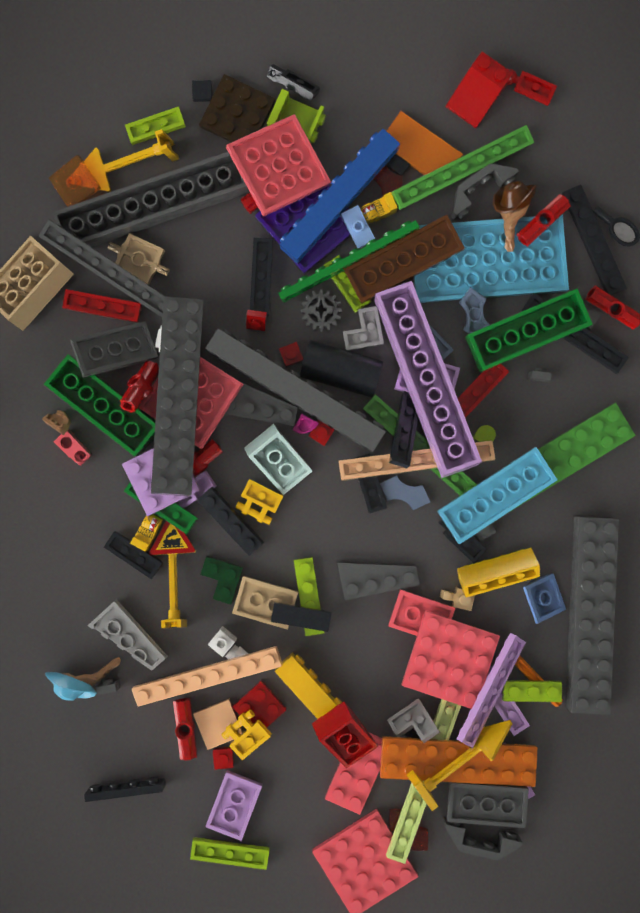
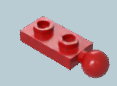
[507,69,557,106]

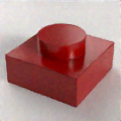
[246,310,267,331]
[279,342,303,367]
[308,420,334,446]
[213,747,234,770]

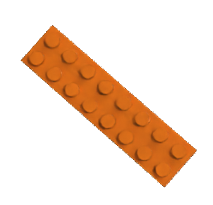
[380,736,538,787]

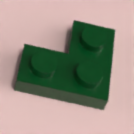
[200,556,243,605]

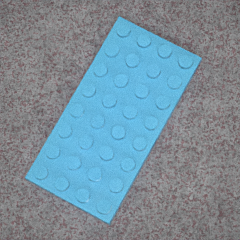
[414,214,569,303]

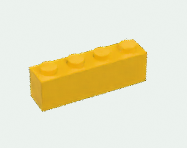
[457,548,540,598]
[274,652,342,719]

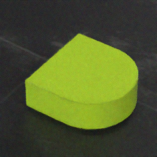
[473,425,496,442]

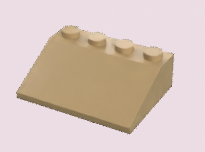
[0,236,74,331]

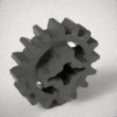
[300,289,342,332]

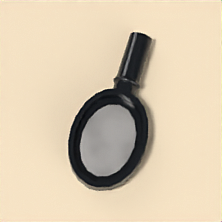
[593,206,640,247]

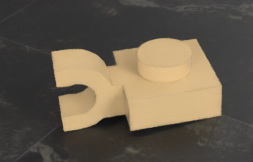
[439,587,475,611]

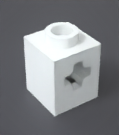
[208,626,237,657]

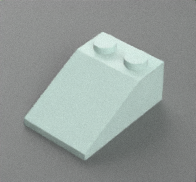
[244,424,312,495]

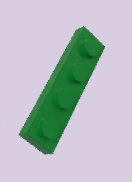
[124,482,198,534]

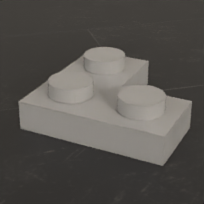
[343,306,384,351]
[387,698,440,743]

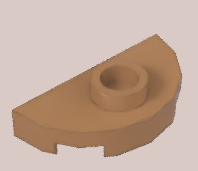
[42,410,71,435]

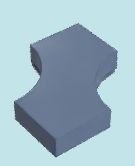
[459,287,490,334]
[380,476,430,510]

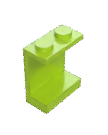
[267,89,326,143]

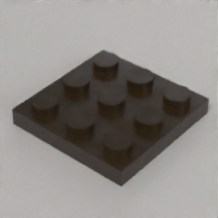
[199,74,275,143]

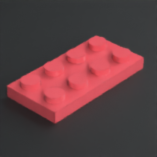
[325,732,382,815]

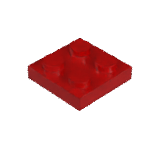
[232,680,287,728]

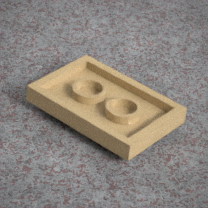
[232,576,298,630]

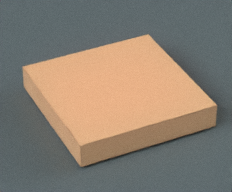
[193,698,243,750]

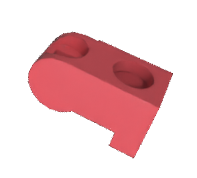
[53,429,92,466]

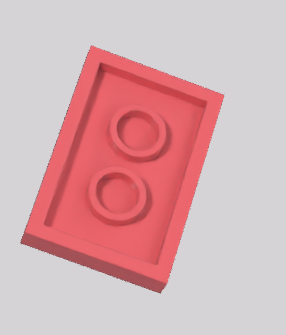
[388,589,455,636]

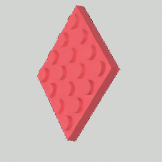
[226,114,331,217]
[138,357,244,449]
[401,610,500,709]
[312,808,418,913]

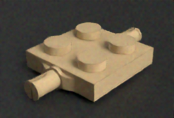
[108,233,170,285]

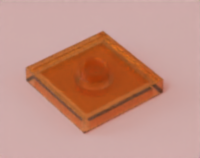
[49,155,101,207]

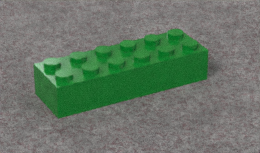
[465,288,593,373]
[44,354,155,457]

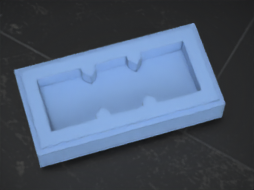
[341,205,375,249]

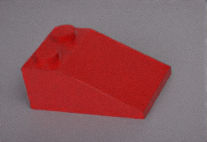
[445,51,513,128]
[312,702,378,769]

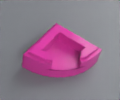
[293,414,319,434]

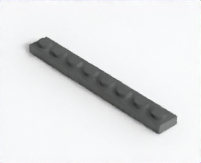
[39,219,165,317]

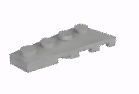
[87,599,168,670]

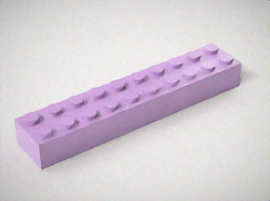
[374,281,482,478]

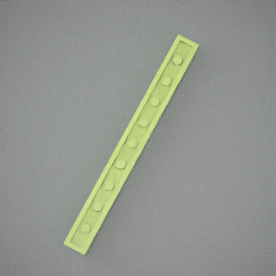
[386,699,461,864]

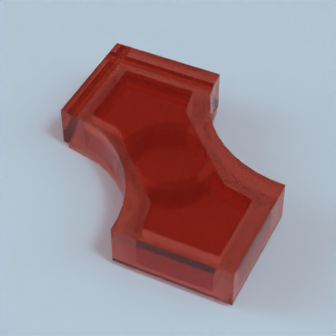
[373,165,402,196]
[389,809,428,851]

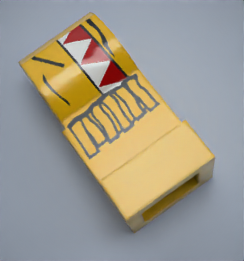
[360,192,398,224]
[130,514,163,552]

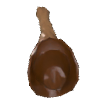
[493,181,537,252]

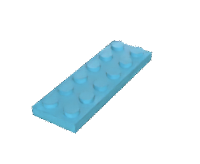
[437,447,557,544]

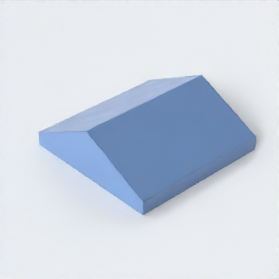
[523,573,566,624]

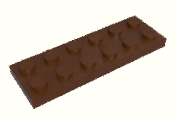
[344,215,465,304]

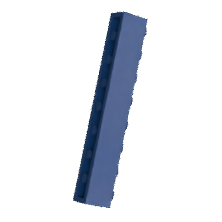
[280,129,400,264]

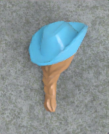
[45,657,121,701]

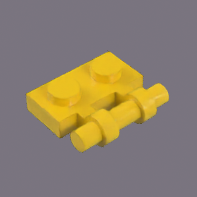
[235,479,284,525]
[221,710,272,760]

